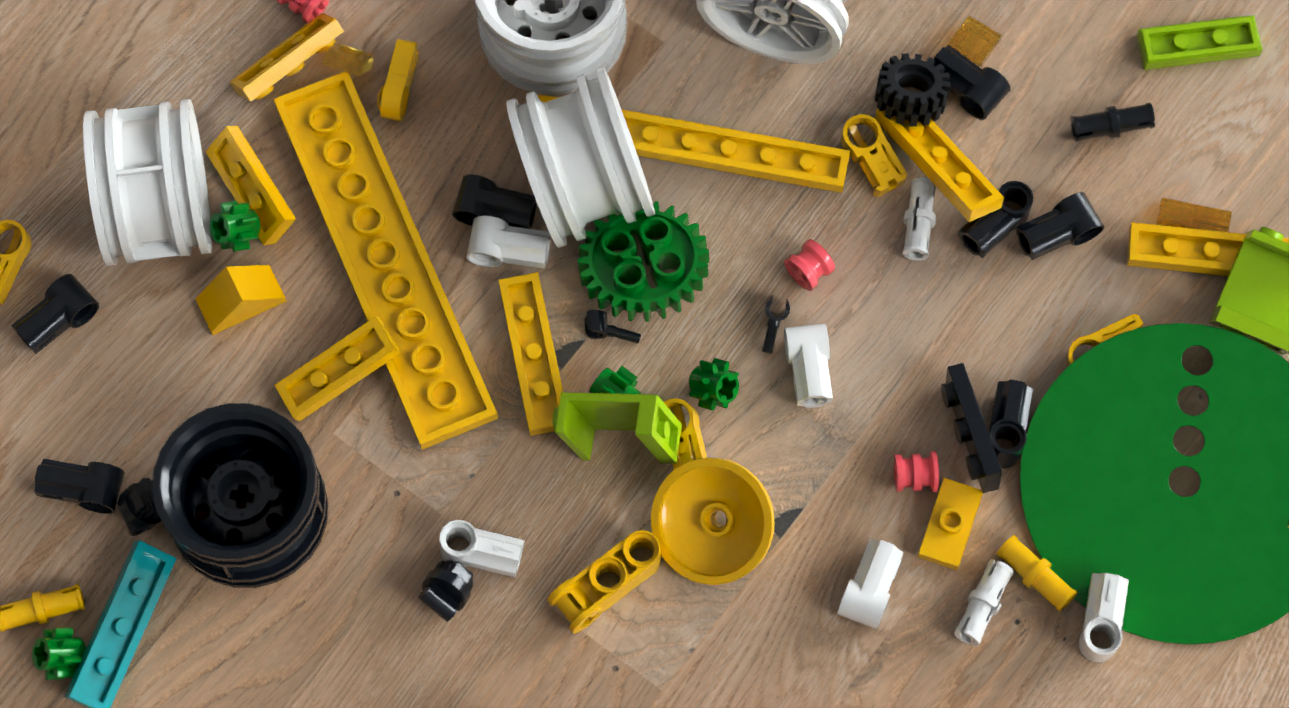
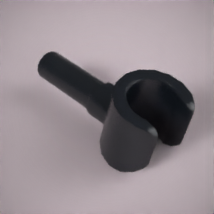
[762,295,790,354]
[585,310,641,344]

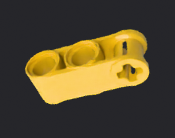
[547,530,661,634]

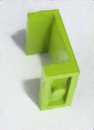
[1208,227,1289,355]
[553,392,682,464]

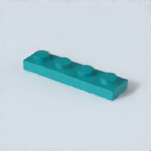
[64,540,177,708]

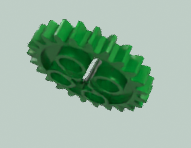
[577,201,710,322]

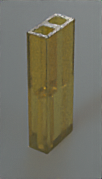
[1156,197,1232,232]

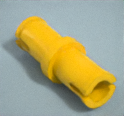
[996,535,1077,612]
[0,583,86,633]

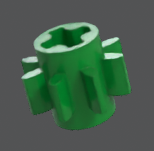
[209,201,260,252]
[689,358,739,411]
[589,366,641,394]
[32,627,86,680]

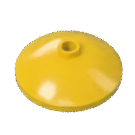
[651,457,774,585]

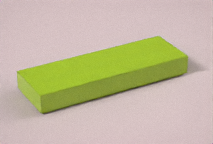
[1137,15,1263,70]

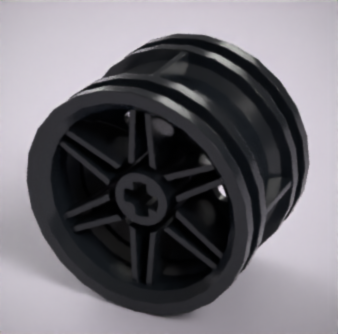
[152,403,329,588]

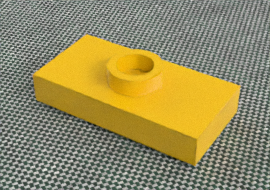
[917,478,983,571]

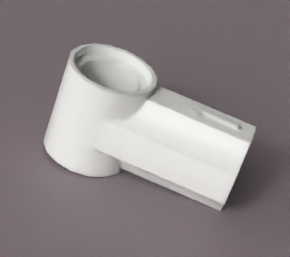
[466,216,551,269]
[784,323,833,408]
[439,520,524,578]
[837,539,903,630]
[1078,573,1129,662]

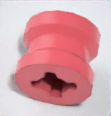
[784,239,835,291]

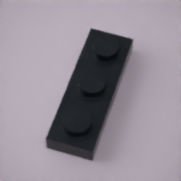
[941,363,1002,493]

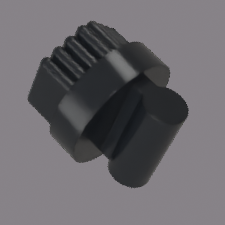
[117,478,162,536]
[418,560,473,622]

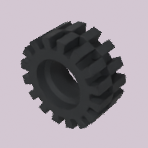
[875,53,951,127]

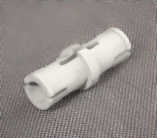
[902,177,937,261]
[954,559,1014,646]

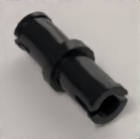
[1071,103,1155,142]

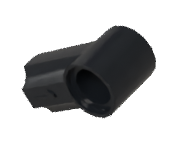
[934,45,1011,120]
[452,174,537,229]
[958,181,1034,258]
[1016,192,1104,260]
[11,274,99,354]
[988,379,1033,468]
[34,459,124,514]

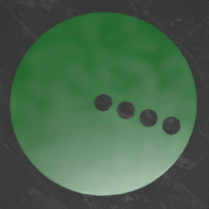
[1020,323,1289,645]

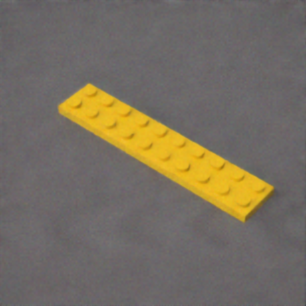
[273,71,498,450]

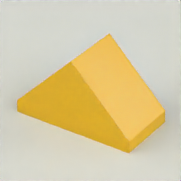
[195,265,287,335]

